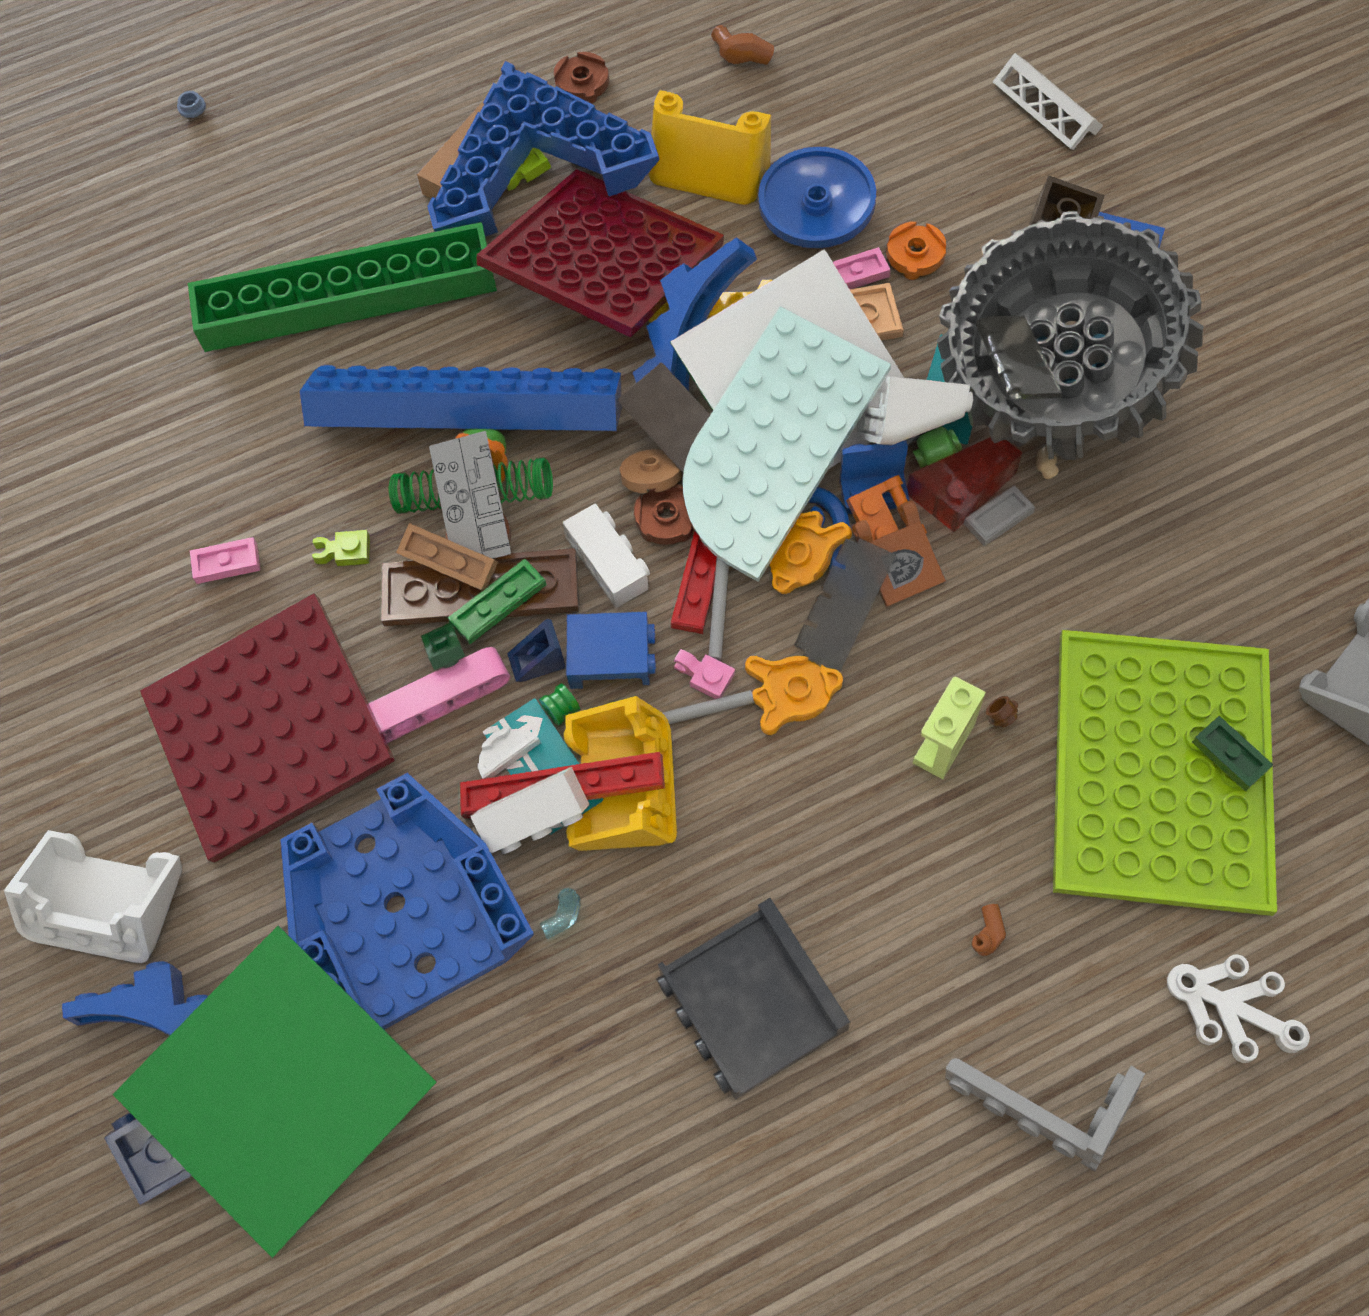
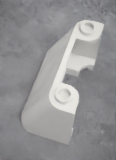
[857,376,973,445]
[4,830,182,963]

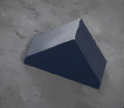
[507,619,566,682]

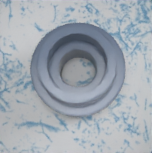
[177,91,206,118]

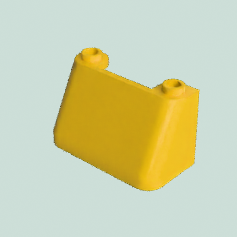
[648,90,771,205]
[564,696,677,851]

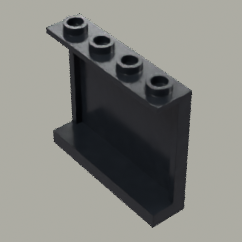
[656,898,850,1100]

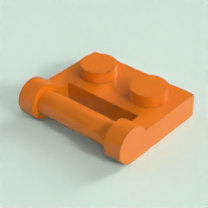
[846,475,927,541]

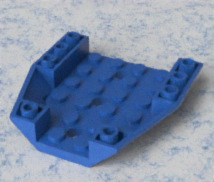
[280,773,534,1030]

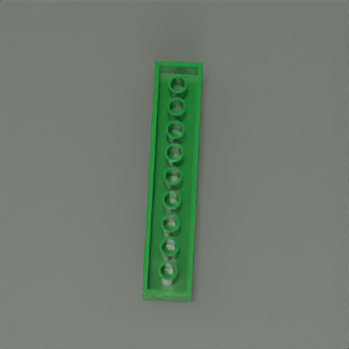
[188,222,497,352]

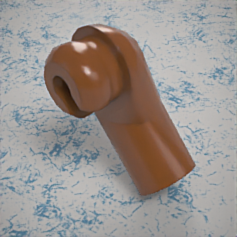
[972,904,1006,956]

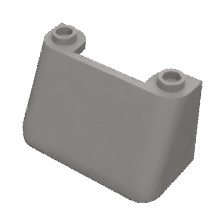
[1299,599,1369,745]

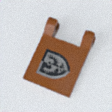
[851,500,946,607]

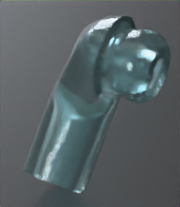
[539,888,581,939]

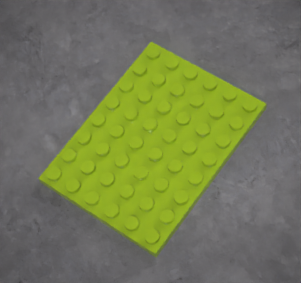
[1053,630,1277,916]

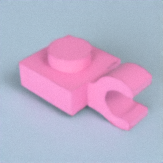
[674,649,735,699]

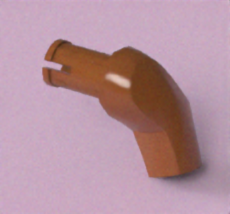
[711,25,774,65]

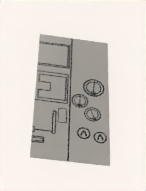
[429,431,511,559]

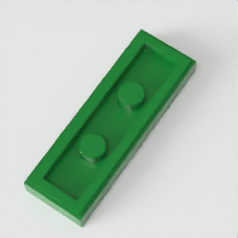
[448,559,547,645]

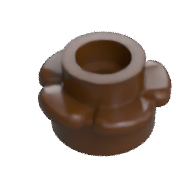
[986,696,1019,727]

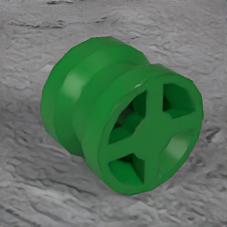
[539,683,581,726]

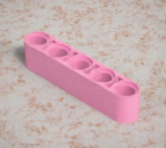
[369,647,510,743]

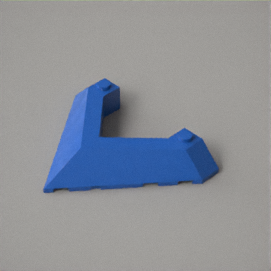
[427,61,660,237]

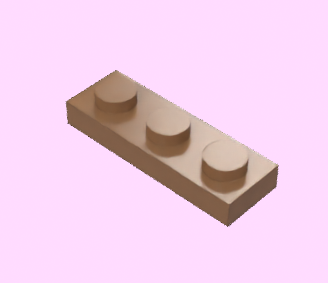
[396,523,498,590]

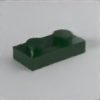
[421,623,465,670]
[1192,716,1273,792]

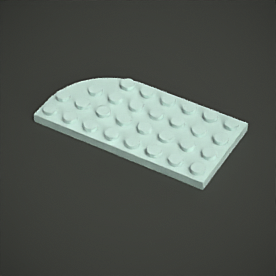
[683,306,891,582]

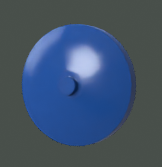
[758,147,876,248]

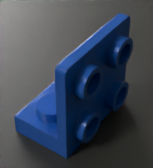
[839,440,909,514]

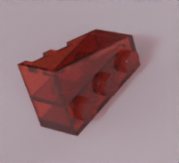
[907,437,1023,532]

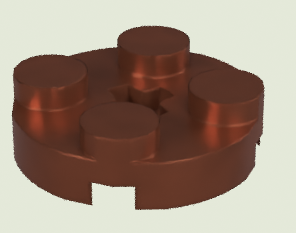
[554,52,610,104]
[634,484,694,545]

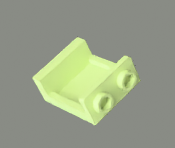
[913,677,986,779]

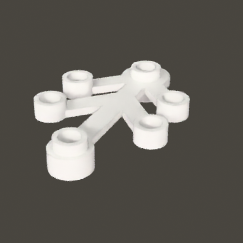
[1167,954,1310,1063]

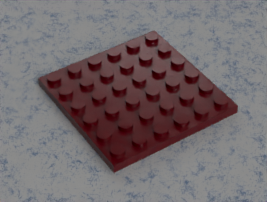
[477,169,724,337]
[140,593,395,863]

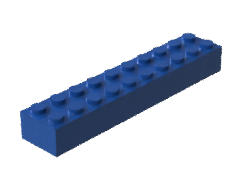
[300,365,622,431]

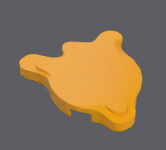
[770,511,852,594]
[745,656,843,735]

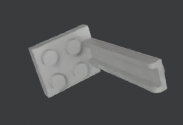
[946,1058,1145,1171]

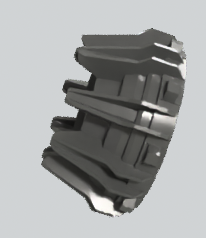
[937,211,1204,460]

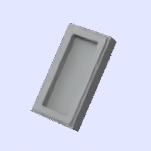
[964,485,1035,546]

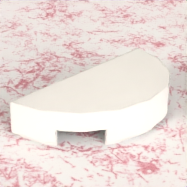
[478,728,541,779]

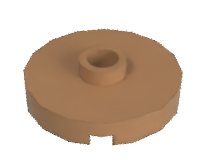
[619,449,683,493]

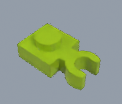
[507,148,552,191]
[312,530,370,566]

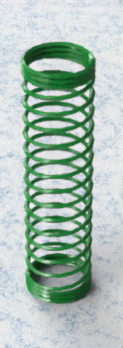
[388,457,553,514]

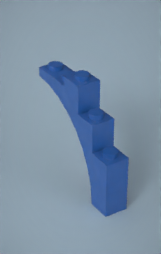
[633,237,757,391]
[62,961,208,1035]

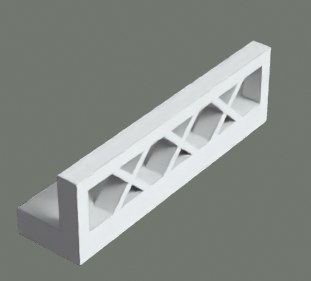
[993,53,1103,150]

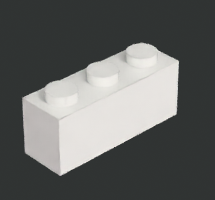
[562,503,650,608]
[470,767,590,854]

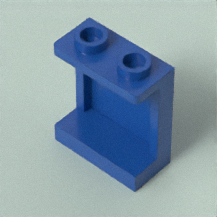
[566,612,656,689]

